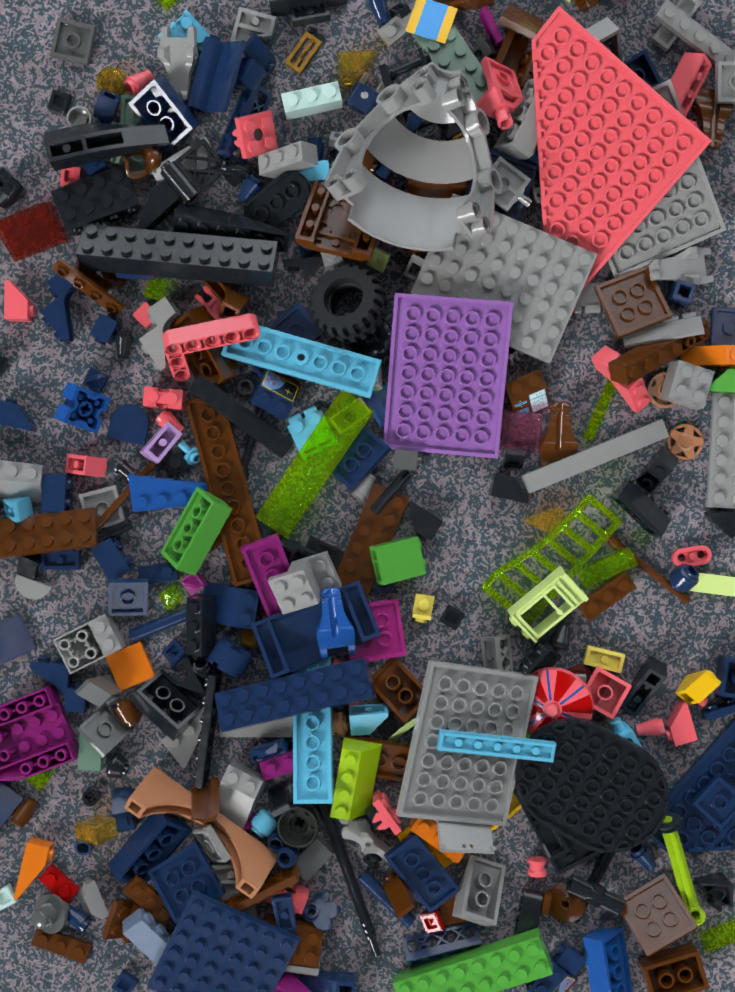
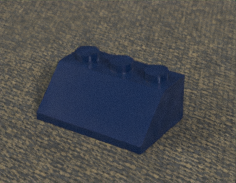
[128,75,201,152]

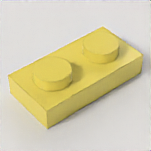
[582,645,625,673]

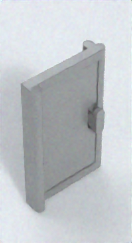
[434,820,496,854]

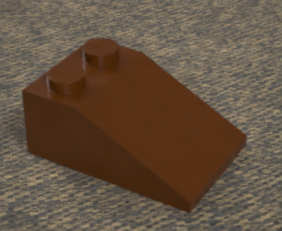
[372,657,423,724]

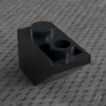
[635,447,678,493]

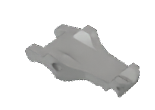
[157,26,199,102]
[649,246,714,286]
[339,817,394,862]

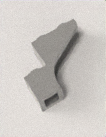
[139,297,181,372]

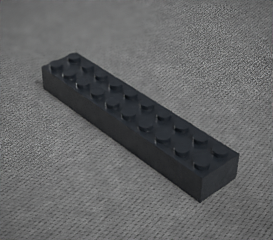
[76,224,279,287]

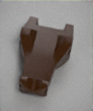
[692,80,734,150]
[539,401,579,467]

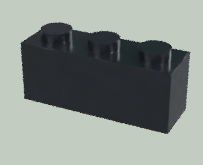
[186,593,216,657]

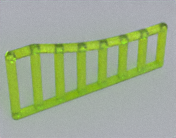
[481,494,622,625]

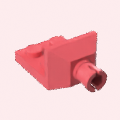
[476,56,524,130]

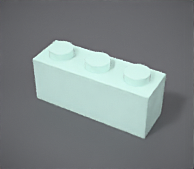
[281,81,343,120]

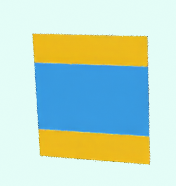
[405,0,458,44]

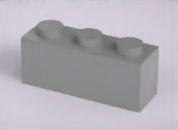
[258,141,318,179]

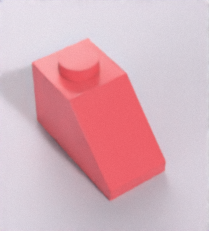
[4,280,36,322]
[65,454,107,478]
[665,700,698,746]

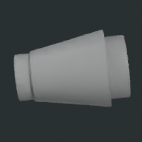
[351,474,376,502]

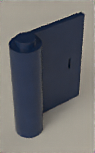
[187,34,246,113]

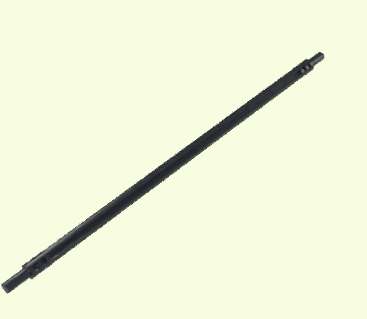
[256,613,381,957]

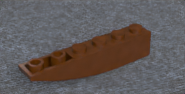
[608,320,710,385]

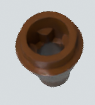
[11,797,38,827]

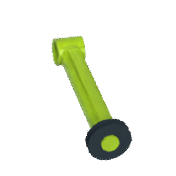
[657,813,706,926]

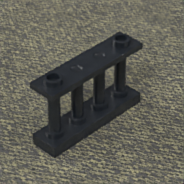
[378,47,449,130]

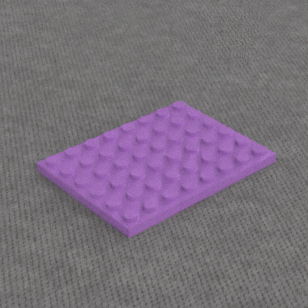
[383,293,514,459]

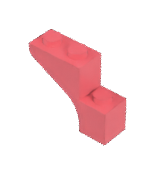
[591,345,651,413]

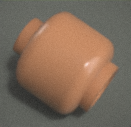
[332,711,350,738]

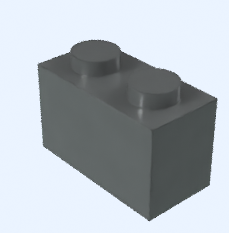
[291,833,334,882]

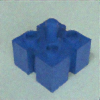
[54,381,111,434]

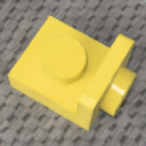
[412,593,435,623]

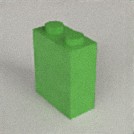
[369,536,426,585]

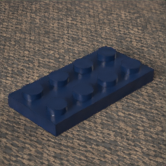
[250,303,323,378]
[384,832,461,913]

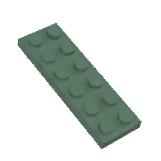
[412,23,488,103]

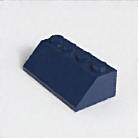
[108,814,192,883]

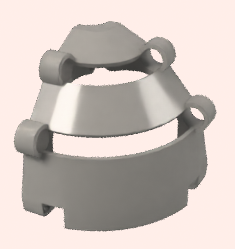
[325,62,503,252]

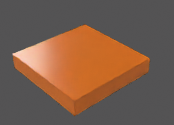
[106,641,156,691]

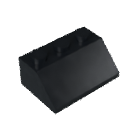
[610,480,671,537]
[132,669,204,741]

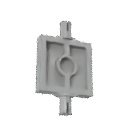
[493,156,533,213]

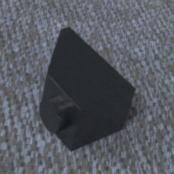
[489,470,529,504]
[408,501,443,541]

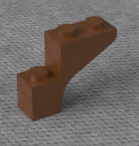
[202,281,249,319]

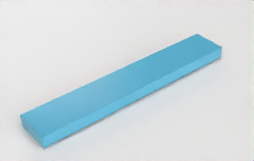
[436,729,556,763]

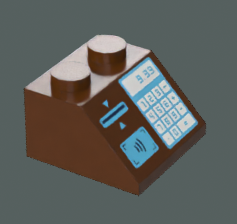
[504,369,550,421]

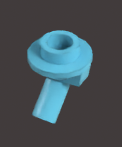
[177,440,200,465]

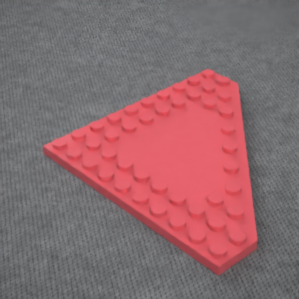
[531,6,712,290]

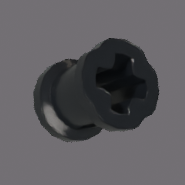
[113,459,139,484]

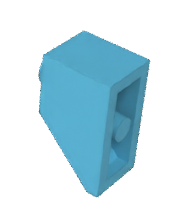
[349,703,388,736]

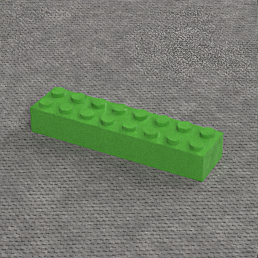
[393,928,553,992]

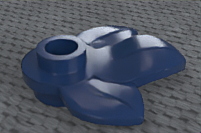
[303,892,341,931]

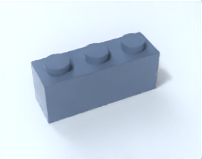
[122,907,171,965]

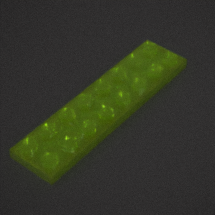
[255,390,374,539]

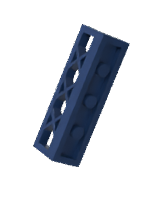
[216,85,273,165]
[402,922,482,967]

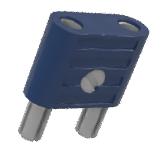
[344,72,385,116]

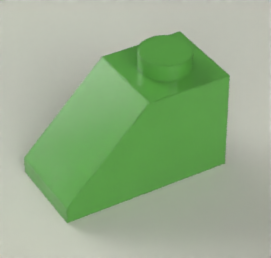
[709,366,735,394]

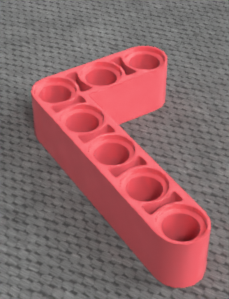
[162,313,260,382]

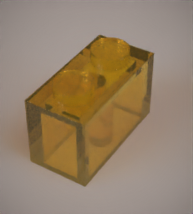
[75,815,118,845]

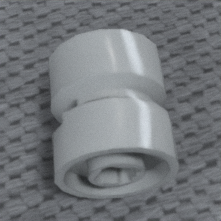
[66,106,97,127]

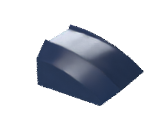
[623,48,662,87]

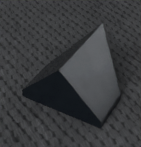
[693,872,734,908]

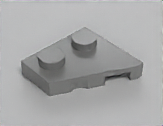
[230,7,277,42]

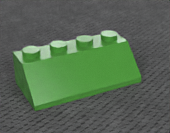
[160,486,232,576]

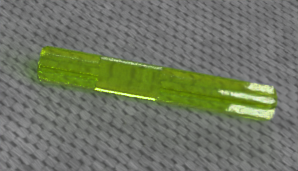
[583,379,616,441]

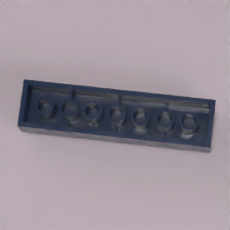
[214,657,376,732]

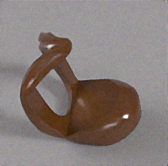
[122,147,161,180]

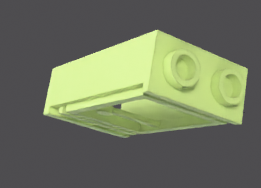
[507,566,589,643]

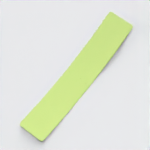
[387,718,416,742]

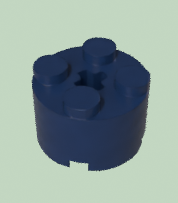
[207,636,253,678]

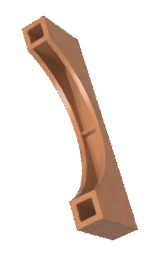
[124,766,277,899]

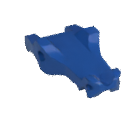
[316,586,355,659]

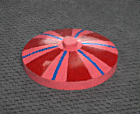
[527,667,594,734]

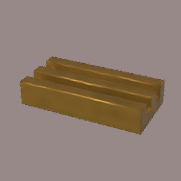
[284,31,322,76]

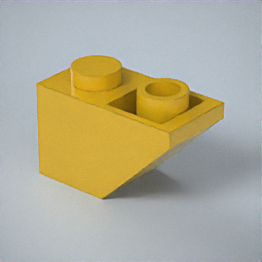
[675,669,721,705]

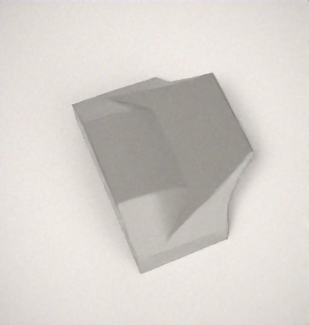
[77,879,109,920]

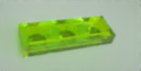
[576,546,638,588]

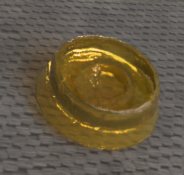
[96,67,127,96]

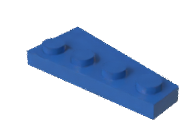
[128,473,209,512]

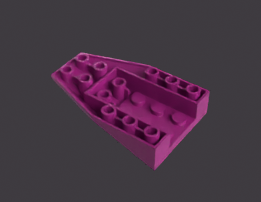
[0,684,79,781]

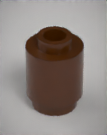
[114,698,141,728]

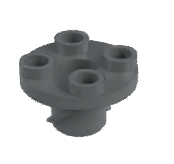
[31,893,69,934]

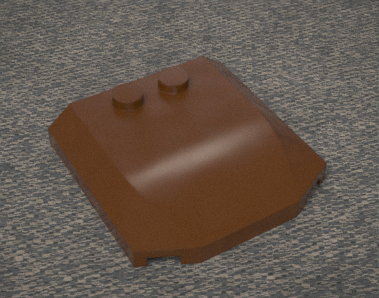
[295,180,377,261]

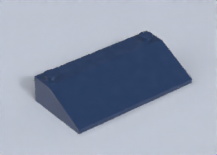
[251,580,382,679]

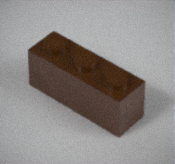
[577,570,637,621]

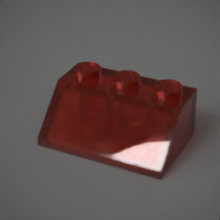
[0,200,68,262]

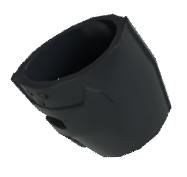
[0,167,27,210]

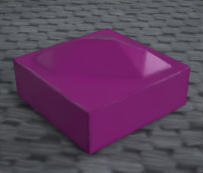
[180,572,207,596]

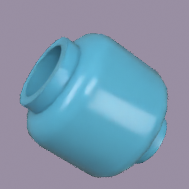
[251,808,278,838]

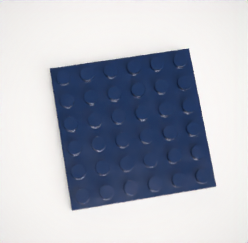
[147,890,300,992]

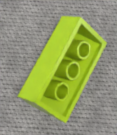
[330,737,382,821]

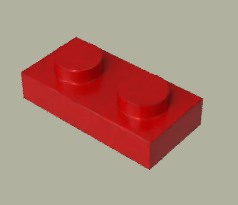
[38,863,80,903]

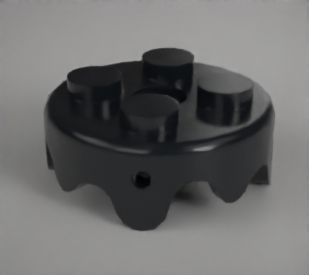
[344,318,392,360]

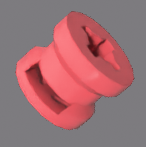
[527,856,547,878]

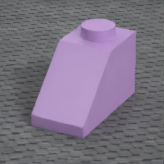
[140,421,182,464]

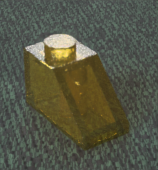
[337,50,376,85]
[522,506,569,536]

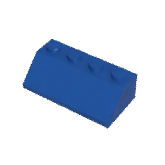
[583,926,633,992]

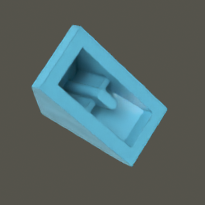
[2,496,34,523]

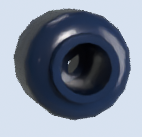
[669,564,699,593]

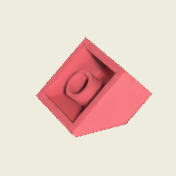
[586,666,632,719]

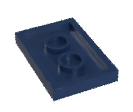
[325,424,391,492]

